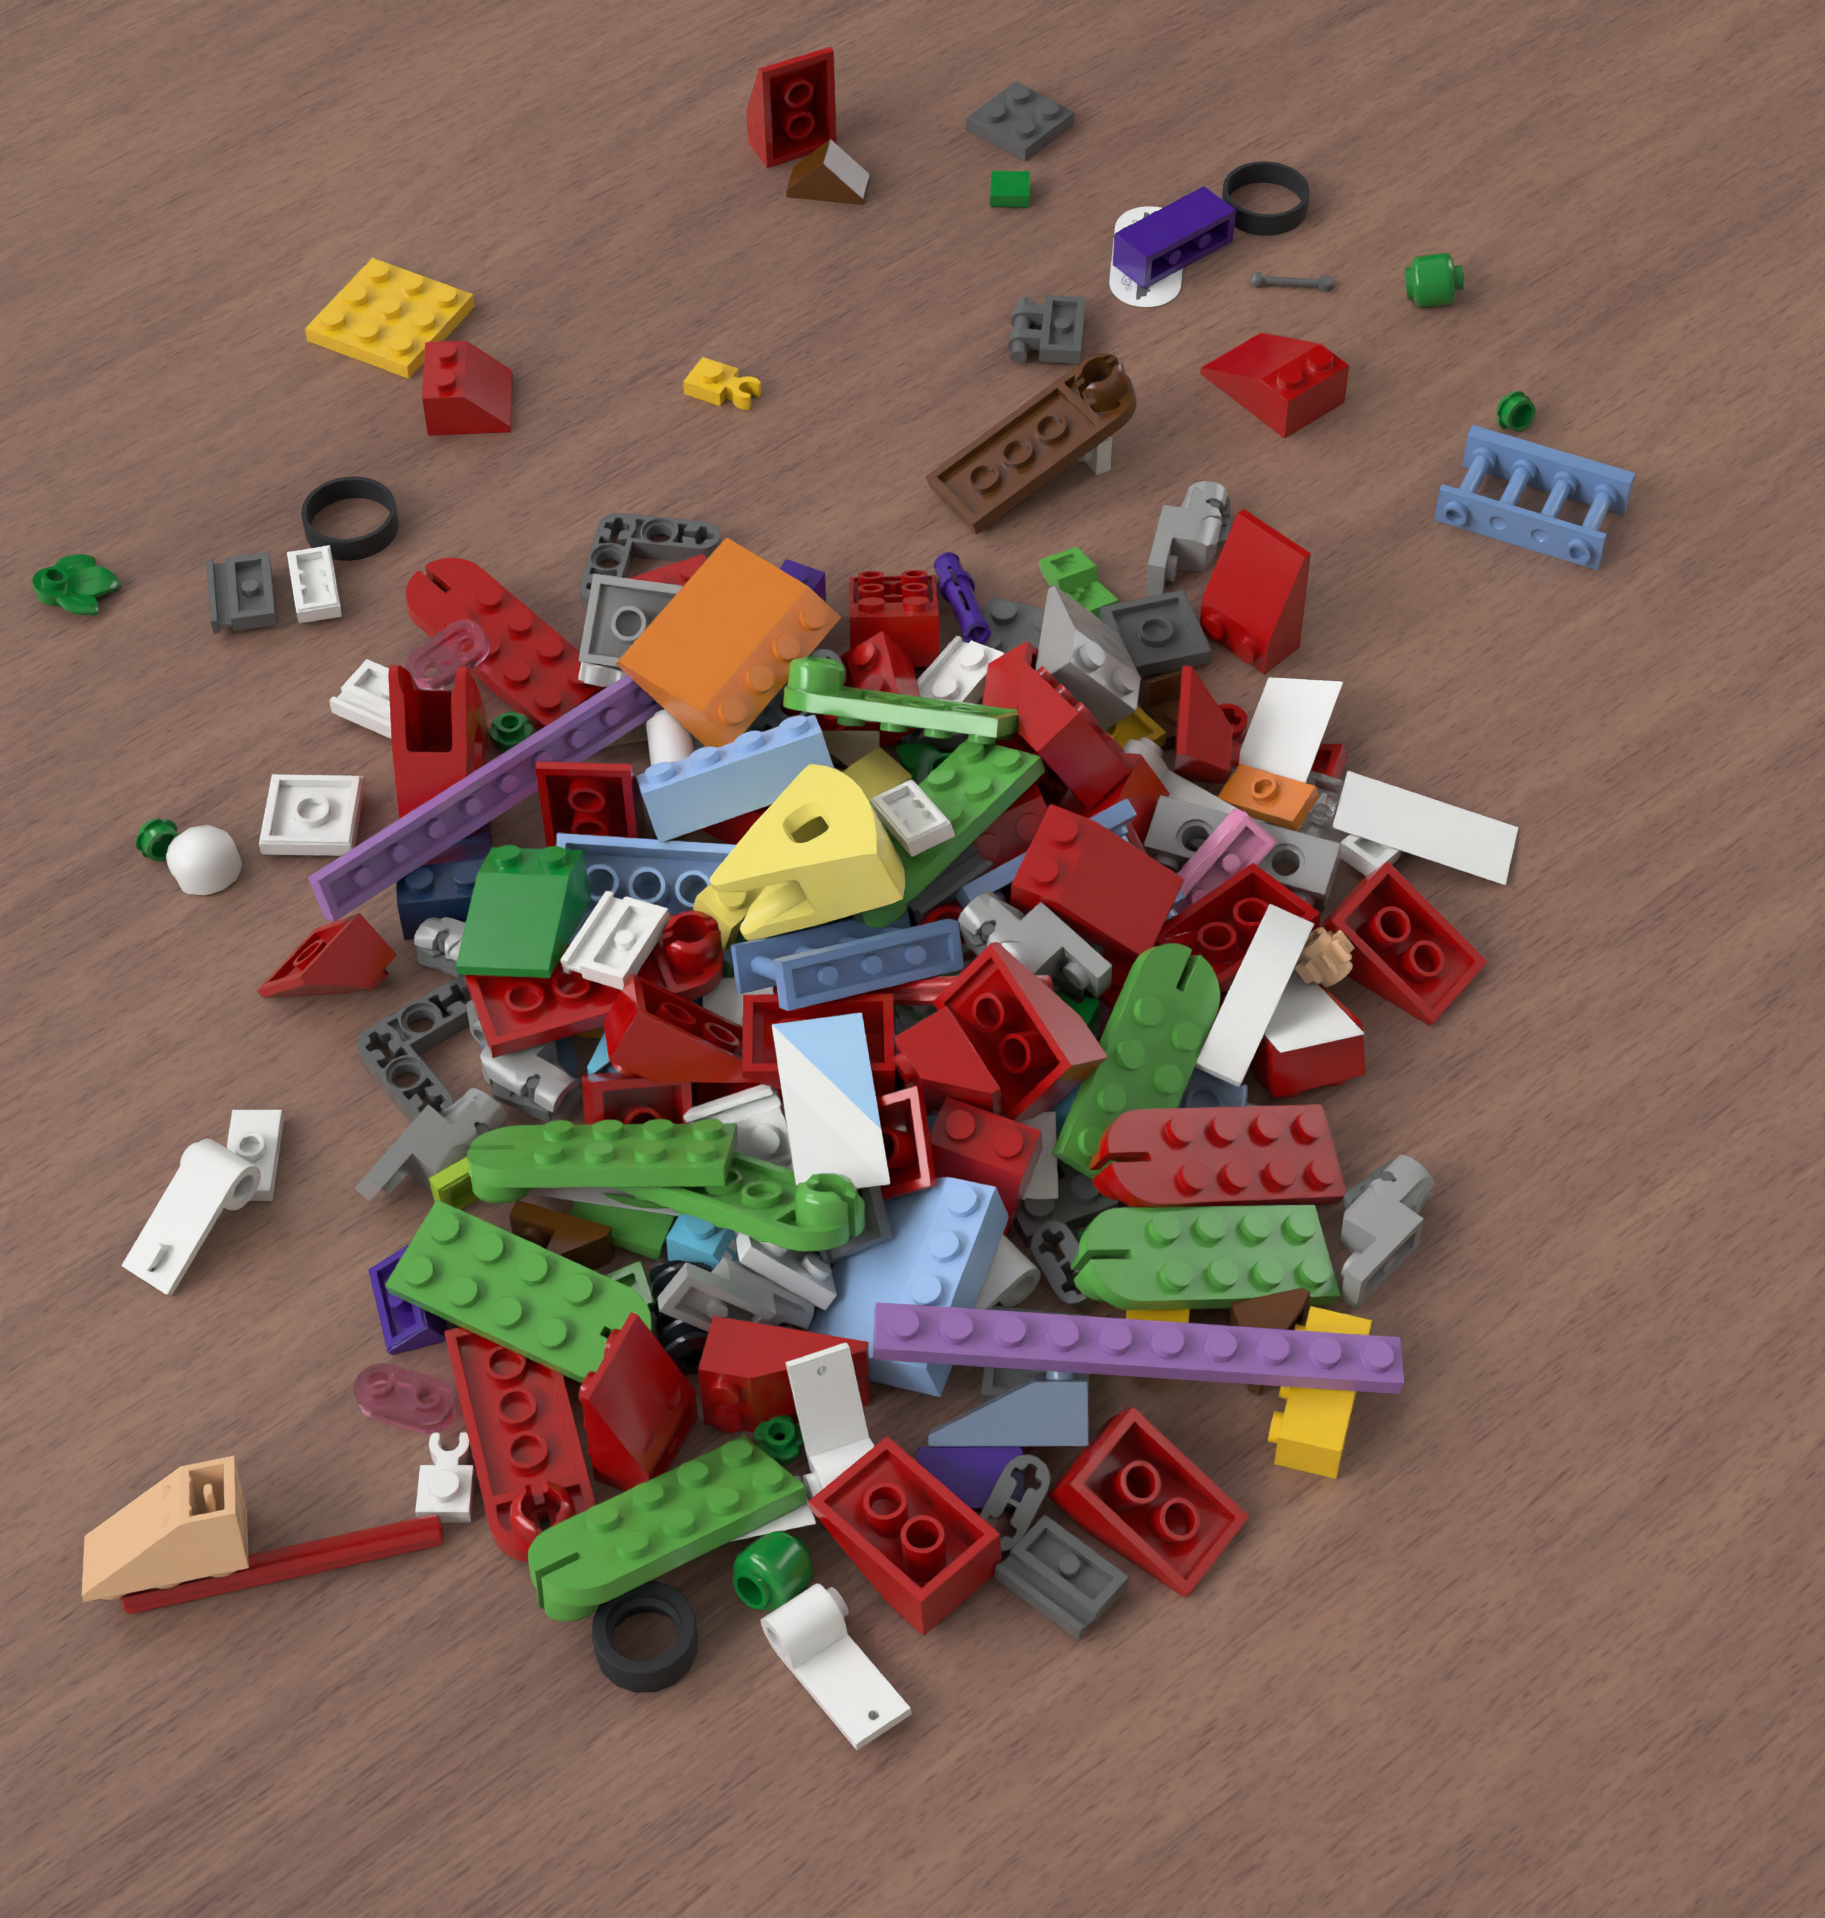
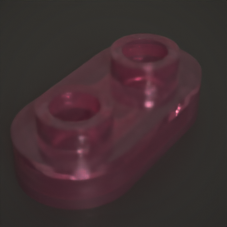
[405,619,490,690]
[354,1363,456,1434]

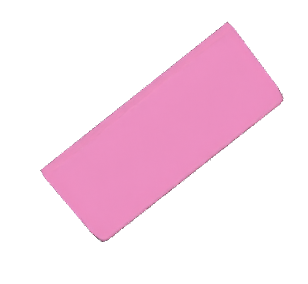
[1174,808,1278,915]

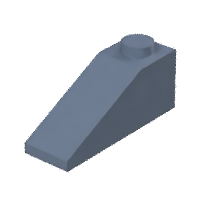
[928,1371,1090,1446]

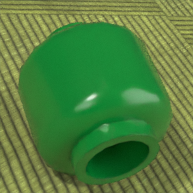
[1405,252,1464,308]
[733,1531,813,1612]

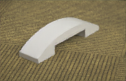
[1195,904,1314,1087]

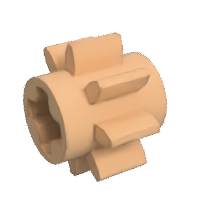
[1294,927,1354,987]

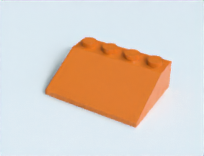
[615,538,841,748]

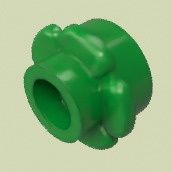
[1496,391,1536,432]
[488,712,533,753]
[135,818,179,861]
[754,1415,804,1466]

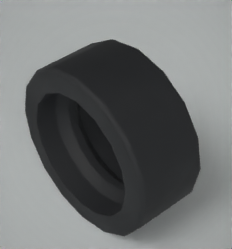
[592,1580,698,1693]

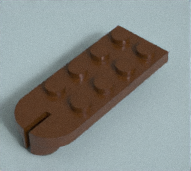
[925,353,1137,535]

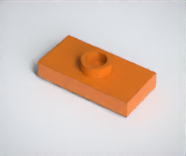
[1218,764,1320,831]

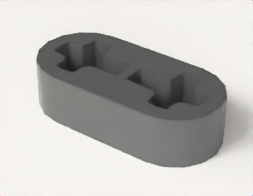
[1031,1221,1100,1311]
[980,1455,1050,1554]

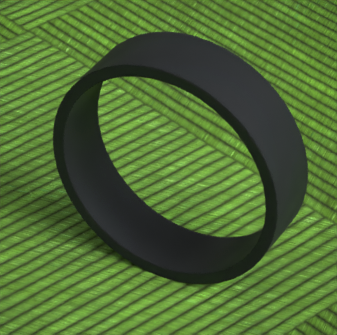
[1222,161,1310,236]
[301,476,399,561]

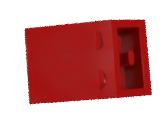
[849,570,939,667]
[783,631,921,747]
[1018,659,1131,810]
[579,1312,698,1492]

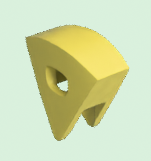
[710,764,906,941]

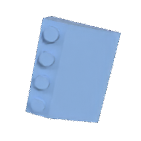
[636,715,834,843]
[556,833,736,978]
[808,1177,1009,1397]

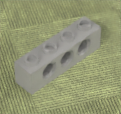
[1144,795,1341,910]

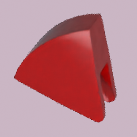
[388,665,488,819]

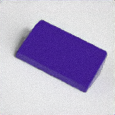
[368,1245,448,1355]
[917,1446,1025,1512]

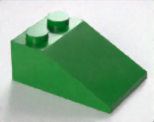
[456,845,591,978]

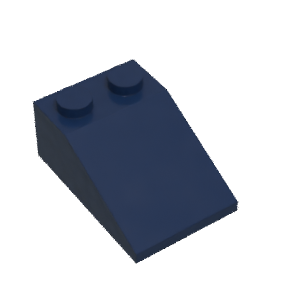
[396,821,493,940]

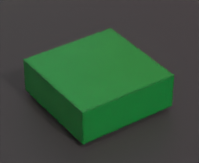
[990,171,1030,208]

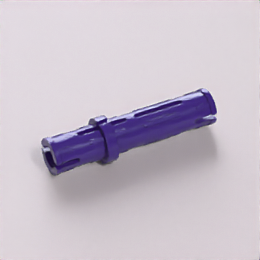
[933,552,991,644]

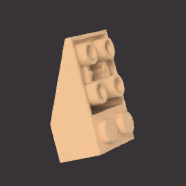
[82,1456,249,1603]

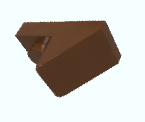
[1138,671,1182,750]
[509,1200,615,1271]

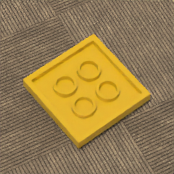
[305,258,475,379]

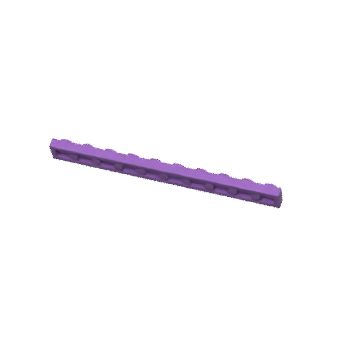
[308,675,664,922]
[873,1302,1404,1394]

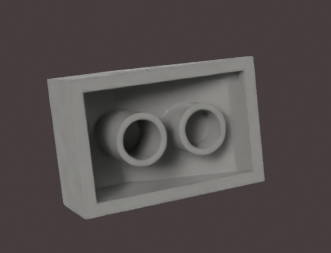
[578,574,683,670]
[1035,585,1141,731]

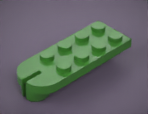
[783,657,1018,744]
[853,739,1045,929]
[1051,943,1220,1179]
[467,1119,738,1204]
[613,1151,865,1251]
[385,1199,654,1383]
[1071,1205,1340,1310]
[528,1435,807,1622]

